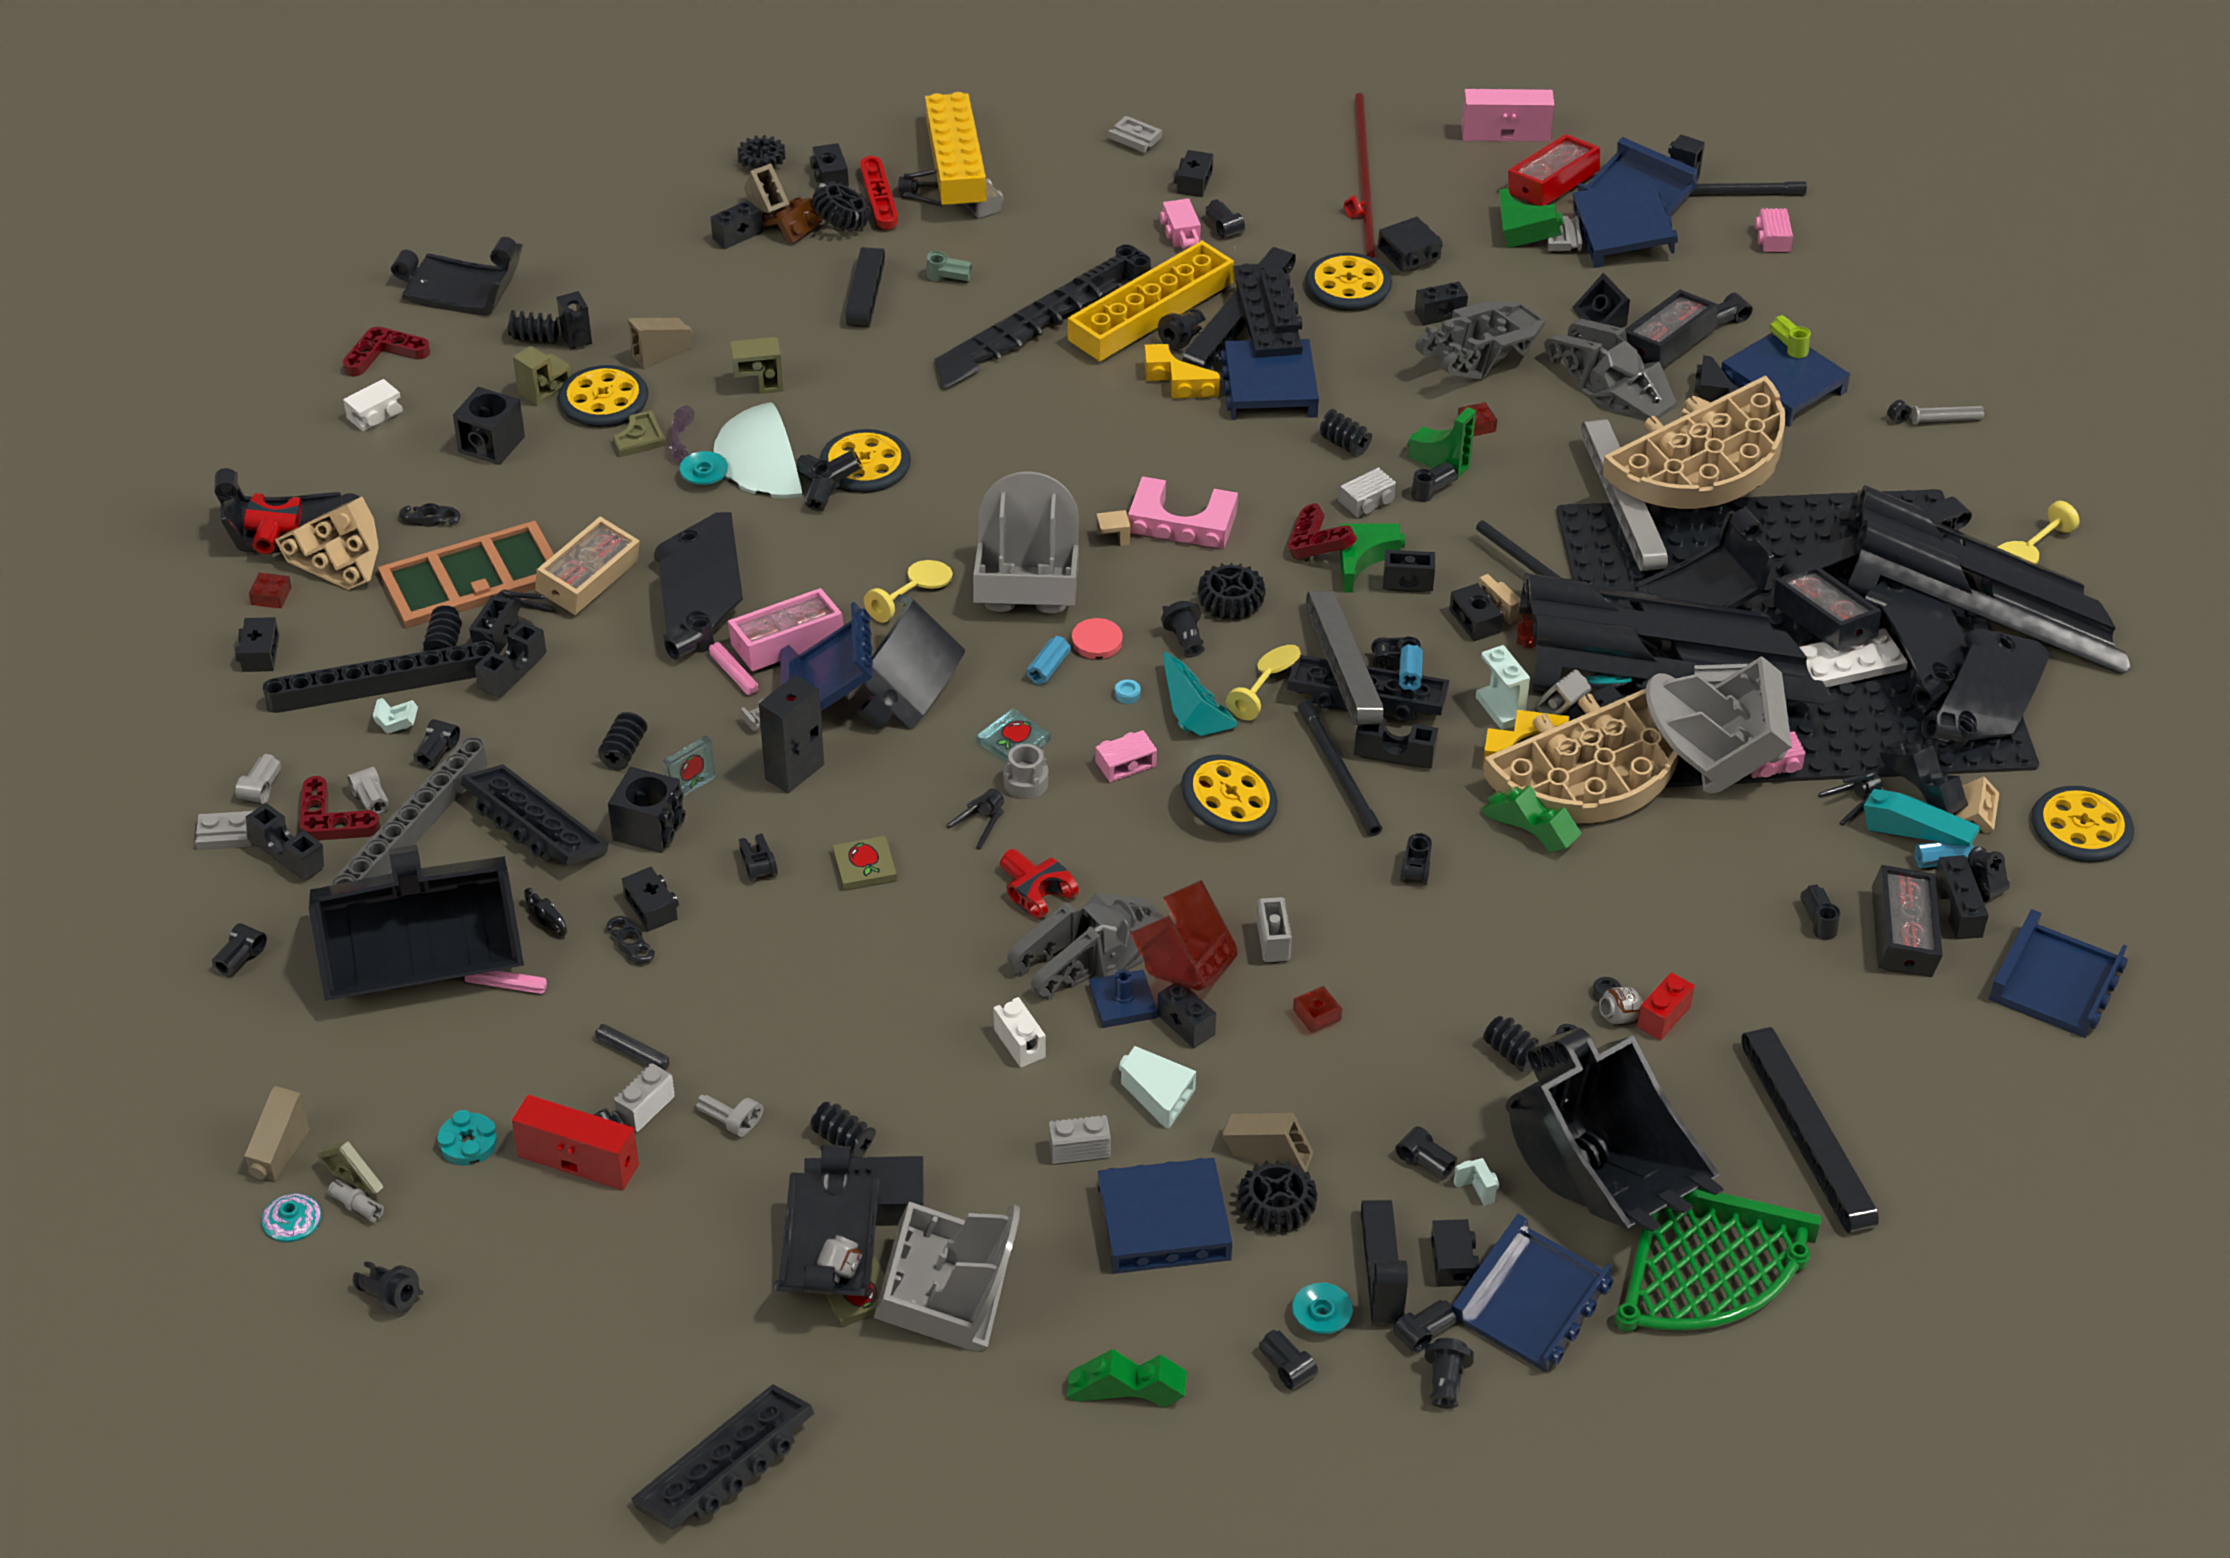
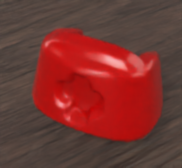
[1344,195,1365,219]

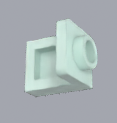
[373,698,418,734]
[1454,1158,1499,1206]

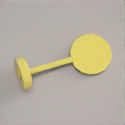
[1998,500,2080,564]
[864,560,953,623]
[1226,645,1301,721]

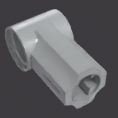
[235,754,282,804]
[347,766,390,816]

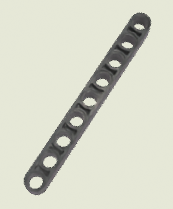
[1306,591,1383,725]
[331,737,487,885]

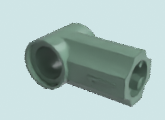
[926,251,972,282]

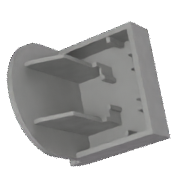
[973,472,1079,613]
[1646,656,1792,793]
[874,1202,1020,1351]

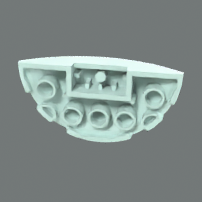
[714,402,802,498]

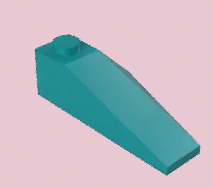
[1162,651,1238,736]
[1864,789,1980,847]

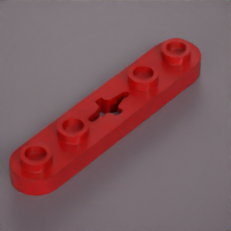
[860,156,898,230]

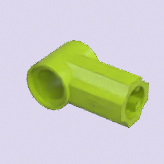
[1770,315,1811,358]

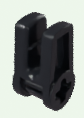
[739,833,778,882]

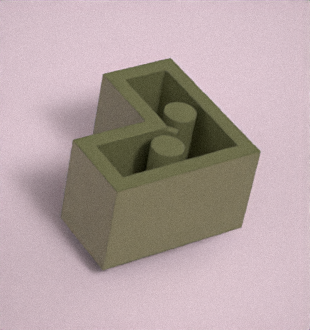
[730,337,783,394]
[513,346,572,406]

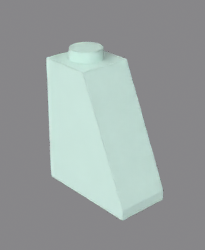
[1119,1046,1196,1129]

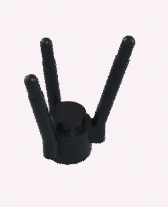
[898,169,942,206]
[497,589,556,625]
[1818,771,1882,825]
[946,788,1004,849]

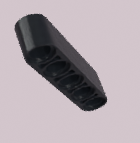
[846,247,885,326]

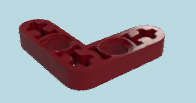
[343,326,430,377]
[1288,503,1357,559]
[300,776,381,841]

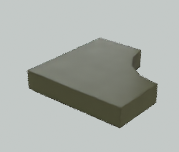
[612,410,666,457]
[317,1141,384,1196]

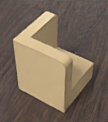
[1096,510,1130,546]

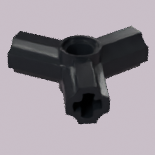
[796,450,863,511]

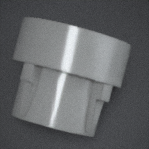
[1003,744,1049,799]

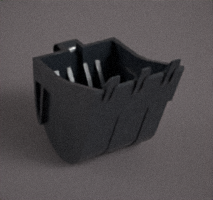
[1506,1028,1724,1232]

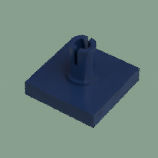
[1089,970,1157,1028]

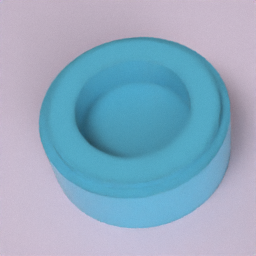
[1115,679,1141,704]

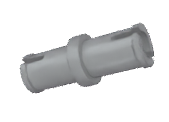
[328,1179,384,1222]

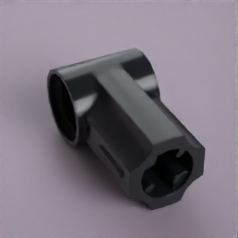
[1206,199,1245,238]
[1717,292,1753,326]
[1411,462,1457,502]
[413,719,460,769]
[1800,884,1841,940]
[212,923,267,977]
[1395,1126,1457,1179]
[1393,1300,1457,1354]
[1259,1330,1318,1390]

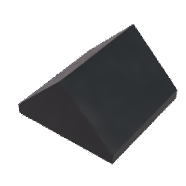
[1572,273,1630,328]

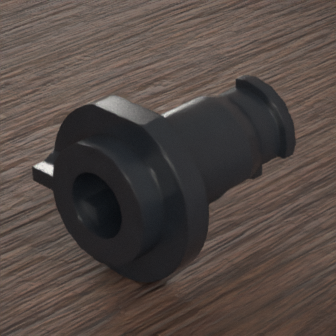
[1158,308,1206,350]
[1161,601,1205,657]
[353,1261,424,1313]
[1424,1338,1474,1408]

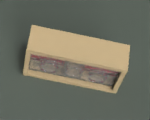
[535,517,640,615]

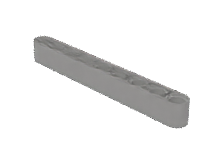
[1581,419,1668,572]

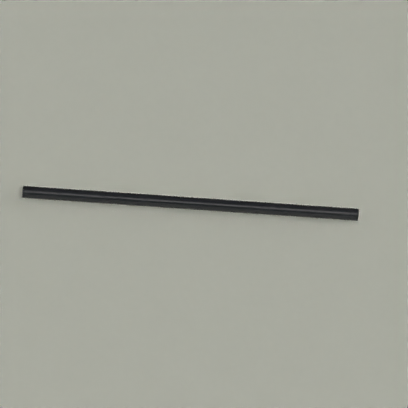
[1476,520,1671,659]

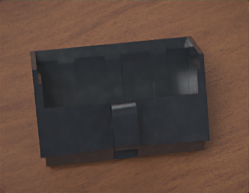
[309,845,524,1001]

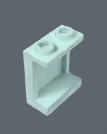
[1476,645,1530,730]

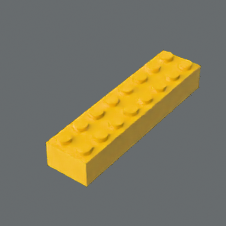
[925,92,987,205]
[1068,241,1234,362]

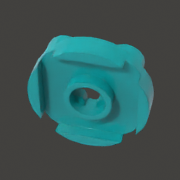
[437,1110,498,1166]

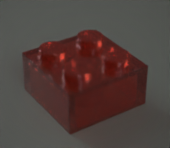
[1457,402,1498,437]
[249,572,292,609]
[1293,986,1342,1034]

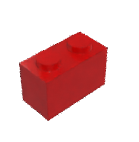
[1637,972,1695,1041]

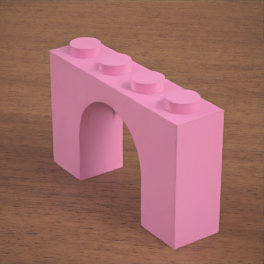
[1128,477,1238,549]

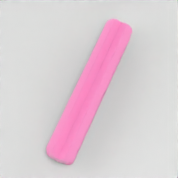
[709,642,759,696]
[464,970,547,994]

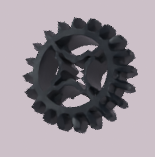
[811,181,872,232]
[1197,562,1266,621]
[1237,1159,1318,1234]

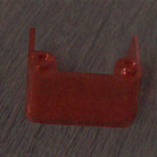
[1130,880,1238,991]

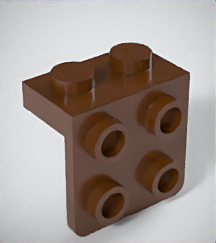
[761,197,823,244]

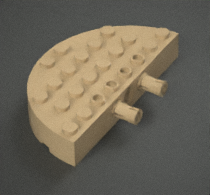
[1603,376,1785,509]
[1483,689,1679,823]

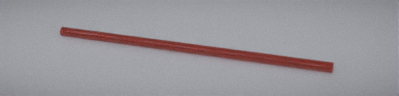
[1355,93,1375,258]

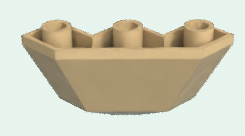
[275,497,379,590]

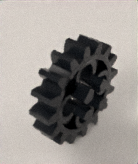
[737,135,786,170]

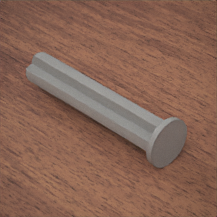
[1911,406,1984,425]

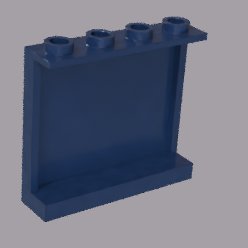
[1578,137,1698,216]
[1573,178,1678,268]
[1721,333,1850,427]
[1220,339,1319,420]
[781,602,873,711]
[1989,909,2128,1038]
[1097,1158,1232,1274]
[1452,1213,1613,1373]

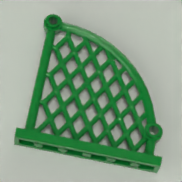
[1615,1189,1822,1332]

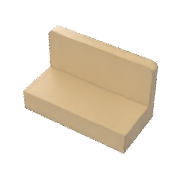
[1479,574,1528,625]
[1953,777,1999,834]

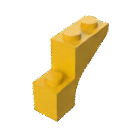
[1144,344,1220,398]
[1482,710,1569,769]

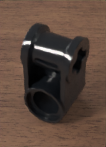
[1371,636,1421,670]
[1400,833,1432,885]
[1967,846,2010,902]

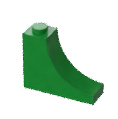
[1499,188,1564,248]
[1407,407,1476,479]
[1339,523,1405,593]

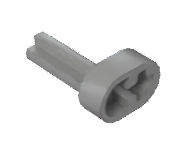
[696,1095,763,1137]

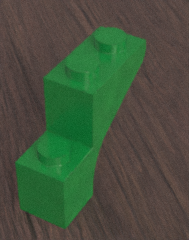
[1481,785,1582,853]
[1067,1348,1187,1408]

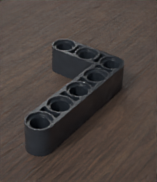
[1361,1200,1408,1325]

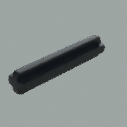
[595,1024,670,1070]

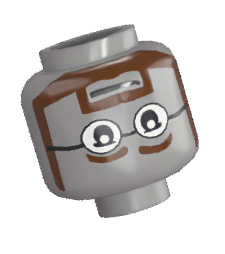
[1599,986,1643,1025]
[817,1235,861,1283]

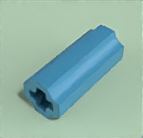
[1026,636,1071,685]
[1399,644,1423,691]
[1914,842,1974,868]

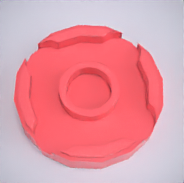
[1072,618,1123,659]

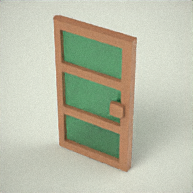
[377,520,554,628]

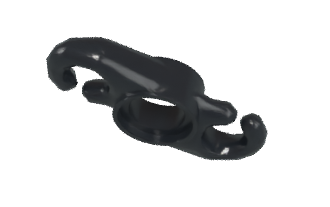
[399,503,461,527]
[524,888,567,936]
[606,916,655,964]

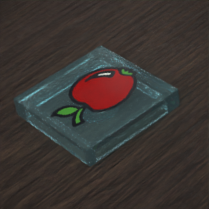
[976,708,1050,762]
[663,735,716,797]

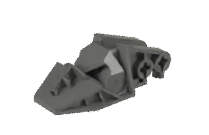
[1415,301,1546,380]
[1544,319,1677,422]
[1007,893,1170,1001]

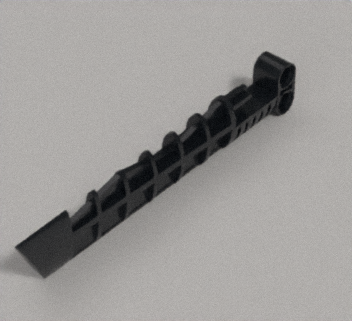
[934,244,1151,389]

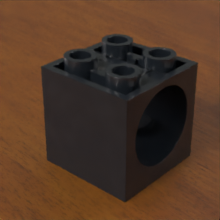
[453,387,525,465]
[608,766,686,853]

